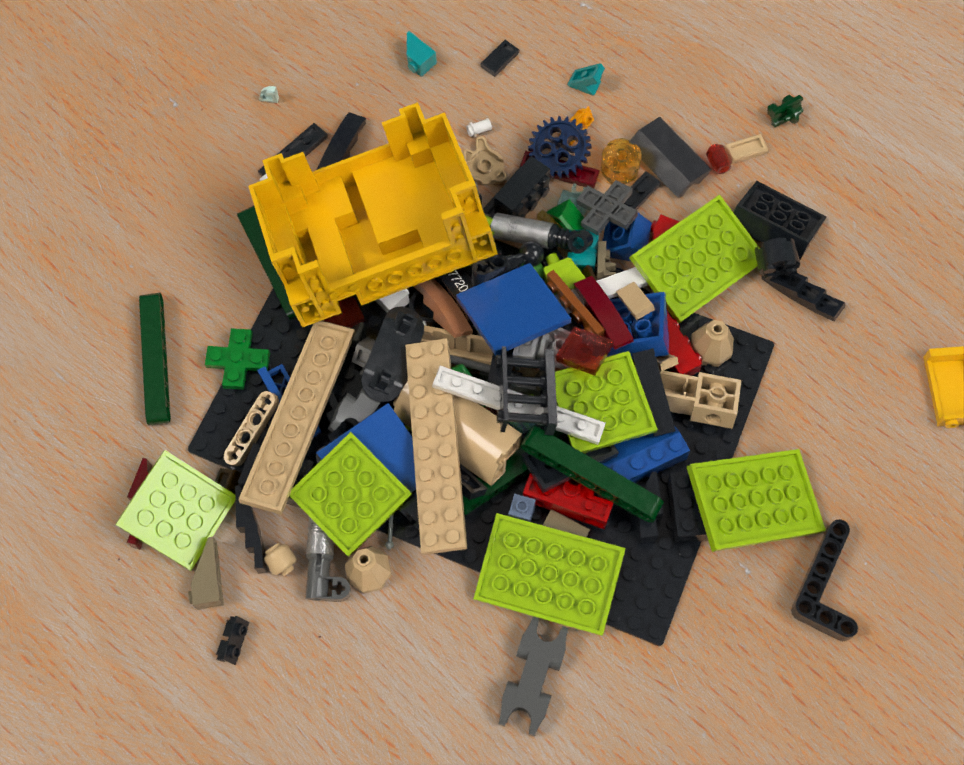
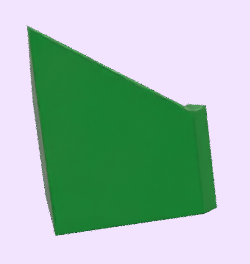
[546,199,585,231]

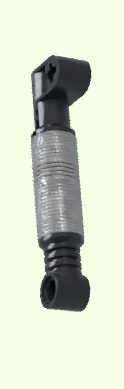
[478,192,593,254]

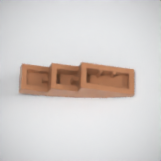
[414,278,473,338]

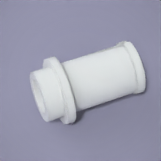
[466,118,492,137]

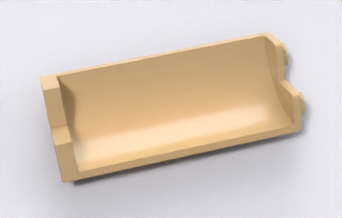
[393,378,522,486]

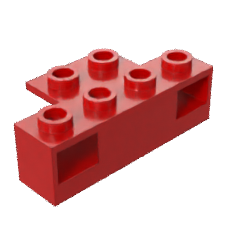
[523,473,613,530]

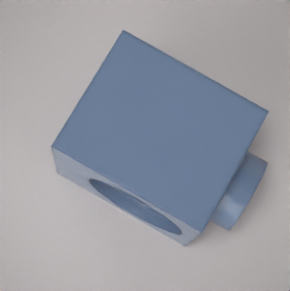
[508,494,535,522]

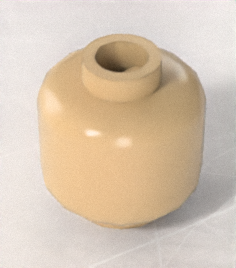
[264,543,297,576]

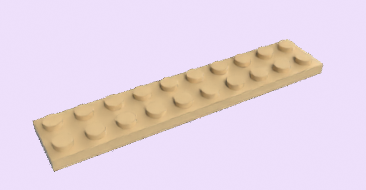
[239,321,355,515]
[405,338,467,555]

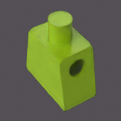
[543,253,585,296]

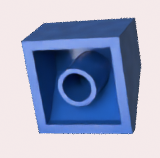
[602,213,652,261]

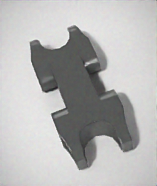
[328,362,408,432]
[498,616,568,737]

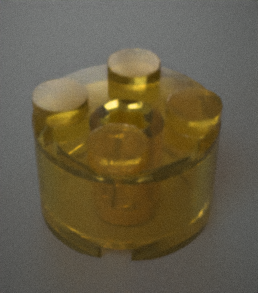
[601,138,642,184]

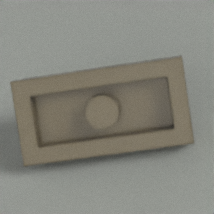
[597,241,616,280]

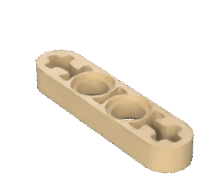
[224,391,279,466]

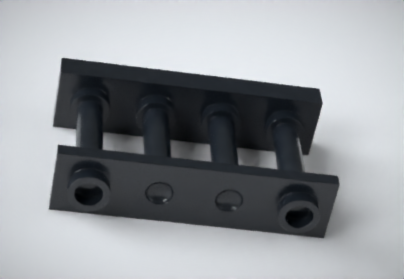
[495,346,558,435]

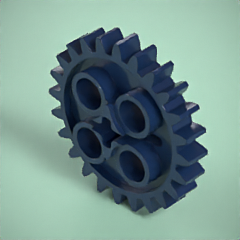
[528,116,592,179]

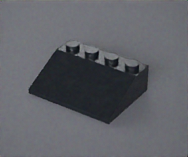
[733,181,827,260]

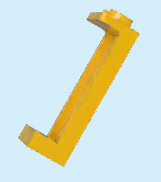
[923,346,964,428]

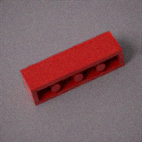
[667,310,702,376]

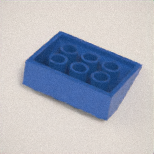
[580,292,669,360]
[603,426,690,483]

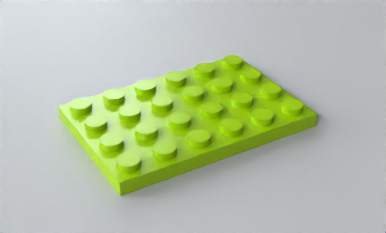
[629,194,760,324]
[687,449,826,552]
[473,513,626,636]

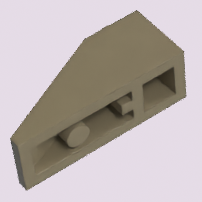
[188,537,224,610]

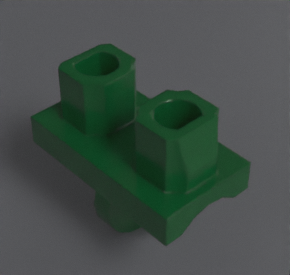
[767,95,803,127]

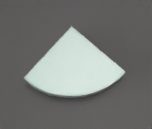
[259,86,279,103]

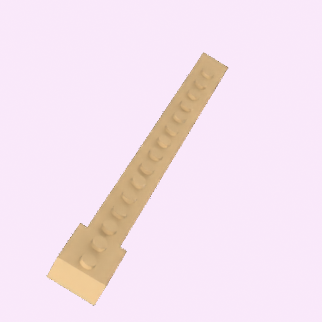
[421,325,741,429]

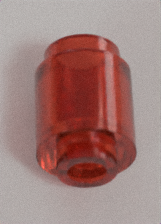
[706,144,732,174]

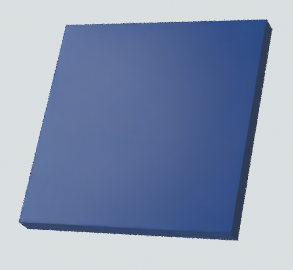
[456,263,571,356]
[317,403,416,493]

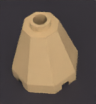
[691,320,734,367]
[345,546,392,594]

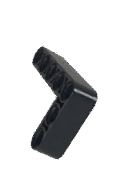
[791,519,858,642]

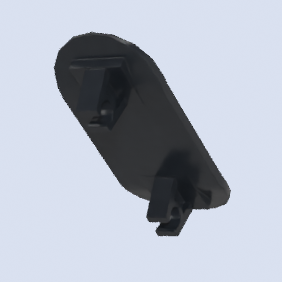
[361,306,424,402]

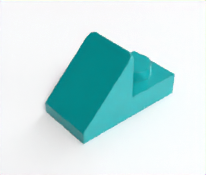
[567,63,605,95]

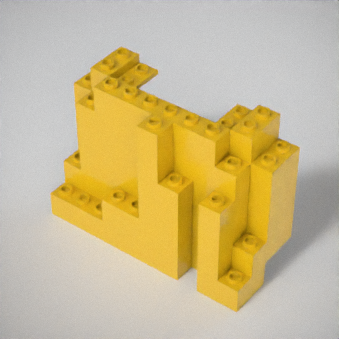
[248,102,498,327]

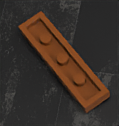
[546,270,605,343]

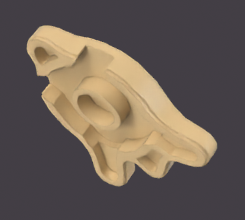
[463,136,507,186]

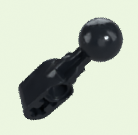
[471,241,544,287]

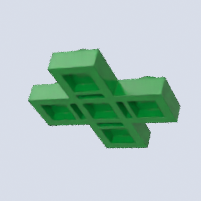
[205,328,270,390]

